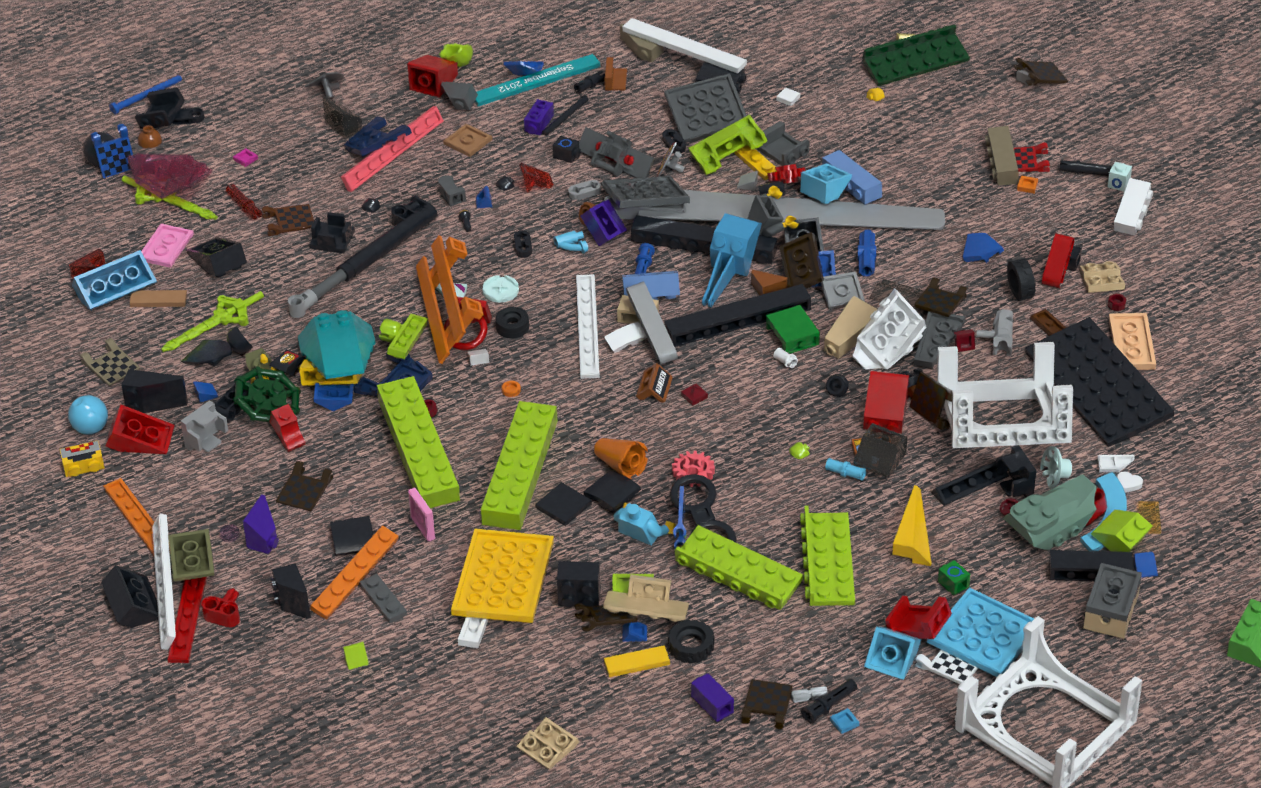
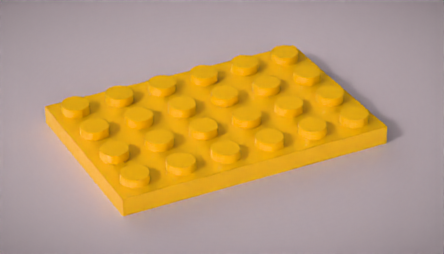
[451,529,554,623]

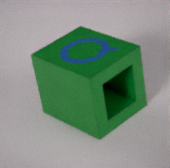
[938,560,971,596]

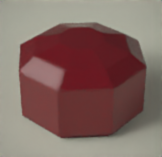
[1108,293,1127,311]

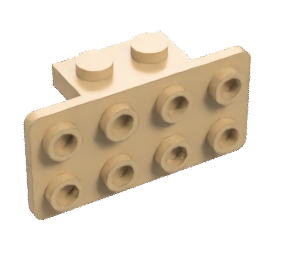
[603,574,689,622]

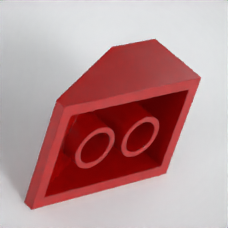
[105,404,175,454]

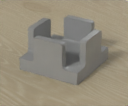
[181,400,228,452]

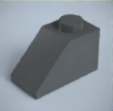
[441,82,478,110]

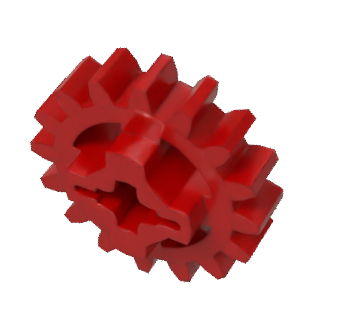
[767,164,806,184]

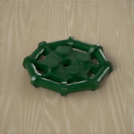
[233,366,301,423]

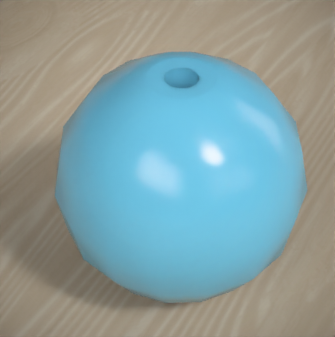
[68,395,108,435]

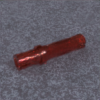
[226,184,262,220]

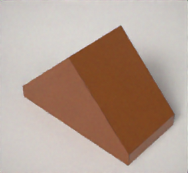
[751,269,787,295]

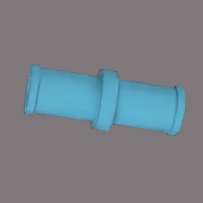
[825,458,866,481]

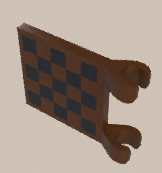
[262,204,314,236]

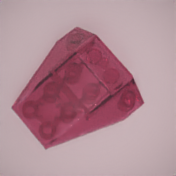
[127,153,213,199]

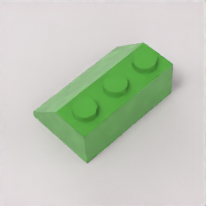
[1227,599,1261,668]

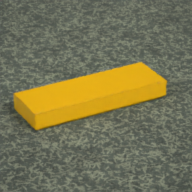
[604,645,670,678]

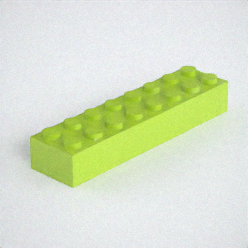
[377,376,460,508]
[481,401,558,530]

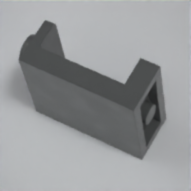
[755,121,810,166]

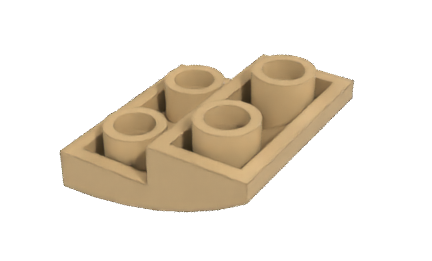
[1080,261,1125,293]
[517,717,579,770]

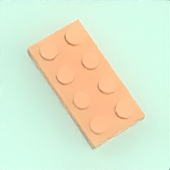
[1109,313,1156,370]

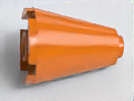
[594,438,648,479]

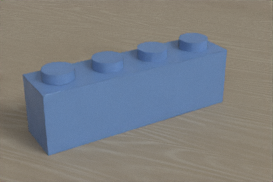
[822,150,882,205]

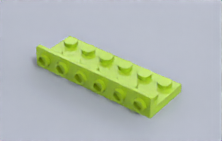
[800,506,855,606]
[675,525,803,610]

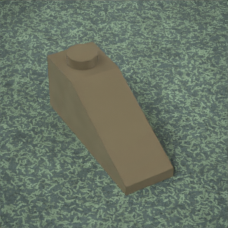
[620,24,663,63]

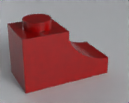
[270,404,306,452]

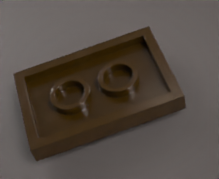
[779,232,824,288]

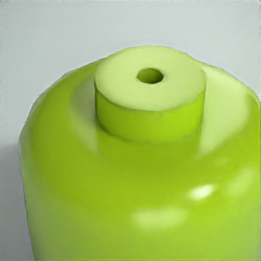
[789,442,810,459]

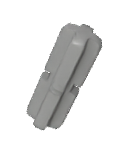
[791,686,828,703]

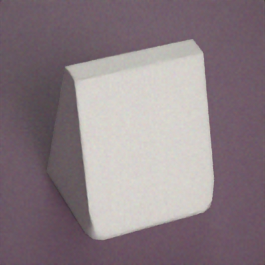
[467,349,489,366]

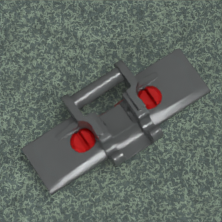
[579,127,655,178]

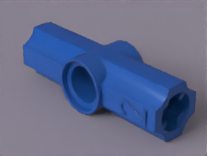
[858,230,876,276]

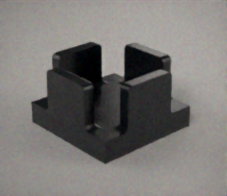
[309,212,355,254]
[995,445,1036,498]

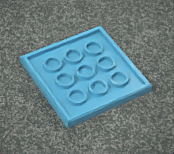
[927,587,1034,677]

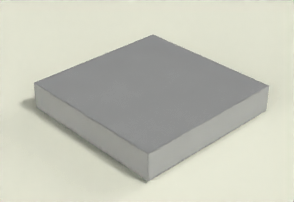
[820,272,865,309]

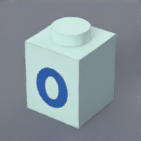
[1108,162,1132,192]

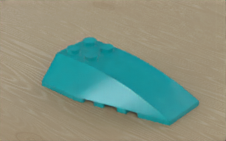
[298,310,376,379]

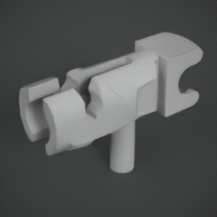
[976,309,1013,357]

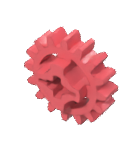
[672,451,715,487]

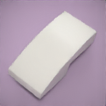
[605,322,647,353]

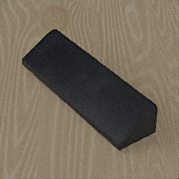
[931,461,1009,506]

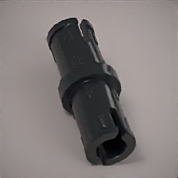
[574,71,605,94]

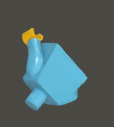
[614,503,677,545]

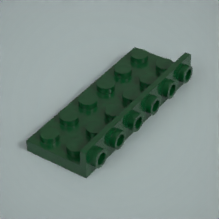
[862,24,970,86]

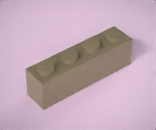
[985,126,1019,185]

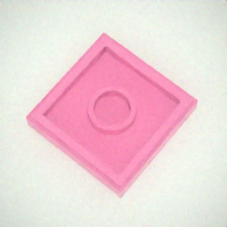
[408,487,435,541]

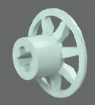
[1040,446,1072,489]

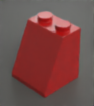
[407,55,458,98]
[863,371,909,434]

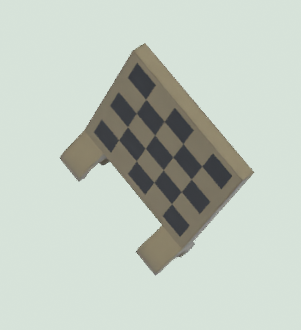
[80,338,141,386]

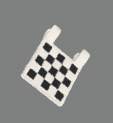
[915,650,978,684]

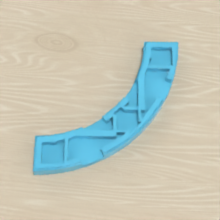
[1080,472,1127,551]

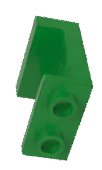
[766,305,820,354]

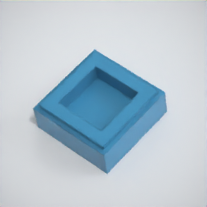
[830,708,860,734]

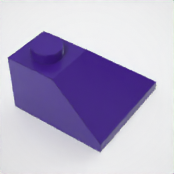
[243,494,279,554]

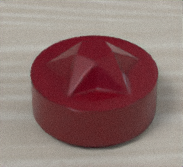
[424,399,438,418]
[1000,498,1018,517]

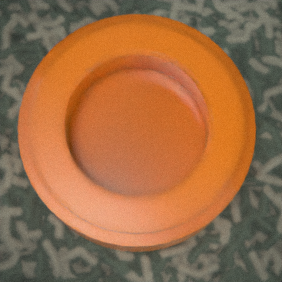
[502,381,521,397]

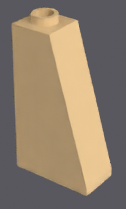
[824,296,877,359]

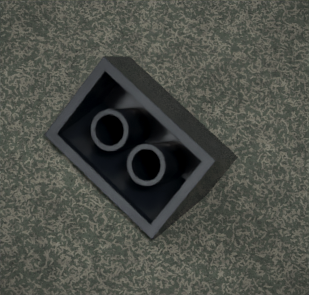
[101,565,159,628]

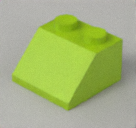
[1091,510,1153,552]

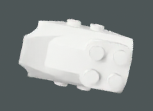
[853,288,926,370]

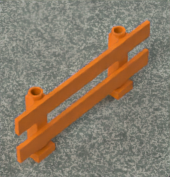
[416,235,483,364]

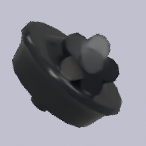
[826,374,849,397]

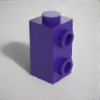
[524,99,554,135]
[691,673,734,722]

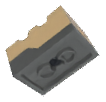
[1083,563,1142,639]

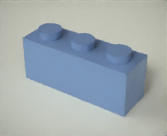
[622,271,680,300]

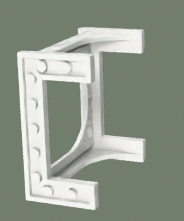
[937,342,1073,448]
[955,616,1142,788]

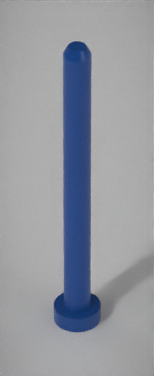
[109,76,182,115]

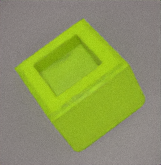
[343,642,368,670]

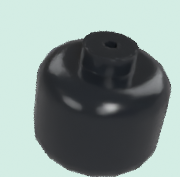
[496,176,515,191]
[362,198,381,213]

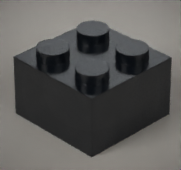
[557,561,601,608]

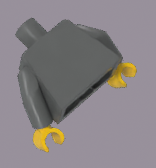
[747,186,799,237]

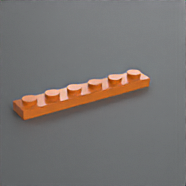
[310,525,399,620]

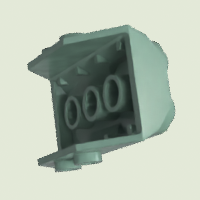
[1003,474,1097,550]

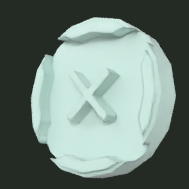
[482,275,519,303]

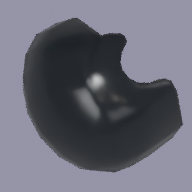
[227,326,253,354]

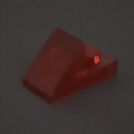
[519,162,554,193]
[69,248,105,279]

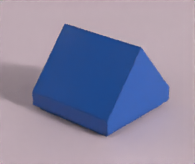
[476,186,493,208]

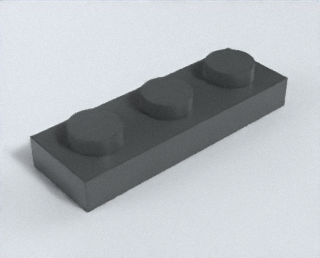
[359,574,407,623]

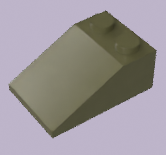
[168,529,215,582]

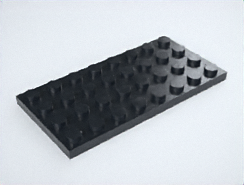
[1025,317,1174,447]

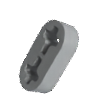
[568,180,601,200]

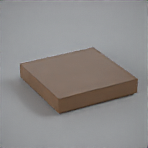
[443,124,492,157]

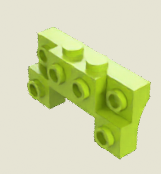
[688,115,768,175]

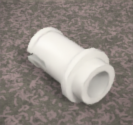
[773,348,798,368]

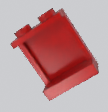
[885,596,952,639]

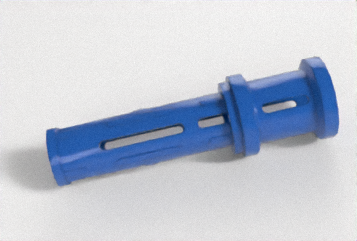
[634,243,655,274]

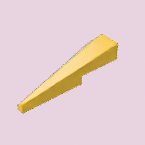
[892,485,932,566]

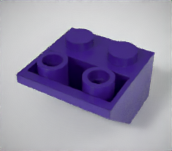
[580,199,627,246]

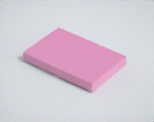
[141,224,194,268]

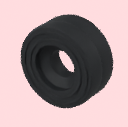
[495,307,529,339]

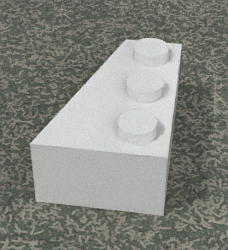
[1114,178,1153,236]

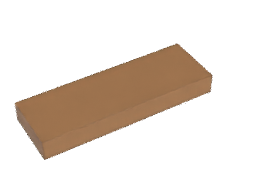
[130,290,188,307]

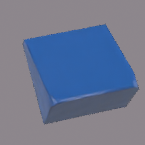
[193,381,218,402]
[1133,552,1158,578]
[622,622,647,642]

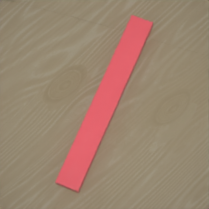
[341,106,444,192]

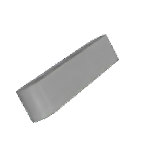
[626,281,678,365]

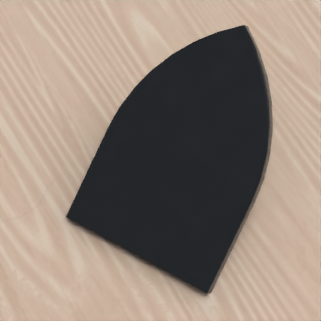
[181,340,232,367]

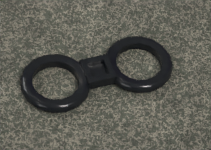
[669,474,737,543]

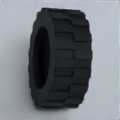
[1007,258,1036,301]
[668,619,714,664]

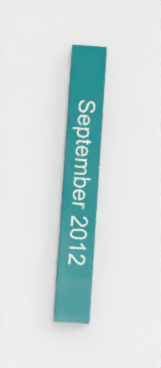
[475,54,601,107]

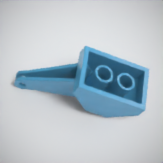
[702,213,762,307]

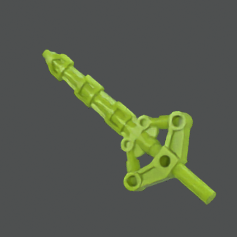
[122,175,218,220]
[161,291,264,352]

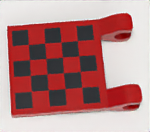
[1014,142,1050,172]

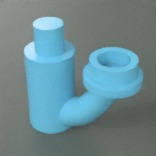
[553,231,588,254]

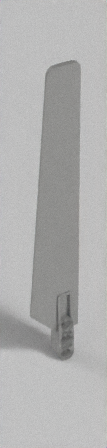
[604,190,945,230]

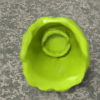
[439,43,473,67]

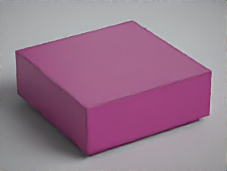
[233,148,258,167]

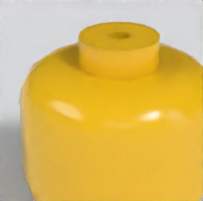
[867,88,885,101]

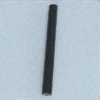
[542,95,588,136]

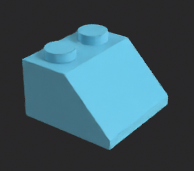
[800,163,852,204]
[864,627,921,680]

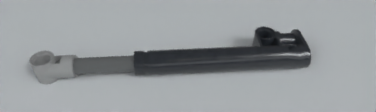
[288,196,438,318]

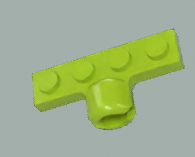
[379,313,428,359]

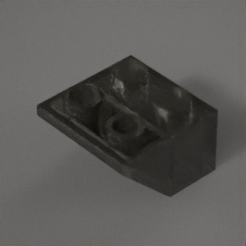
[853,423,908,478]

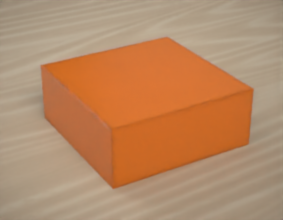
[1017,176,1039,194]

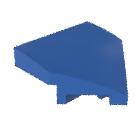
[963,233,1004,263]

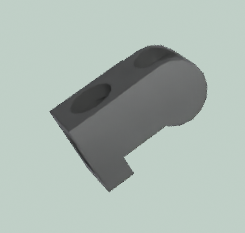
[438,175,466,207]

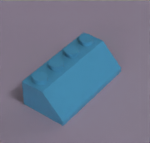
[72,250,157,310]

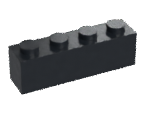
[1049,550,1134,582]

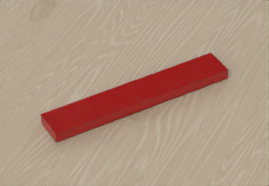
[167,577,207,663]

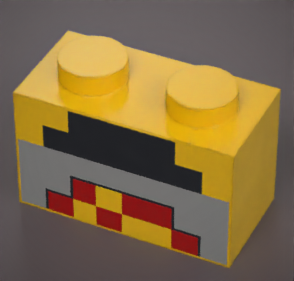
[60,441,105,477]

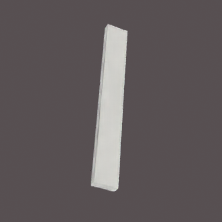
[623,18,747,73]
[576,275,600,379]
[152,514,176,650]

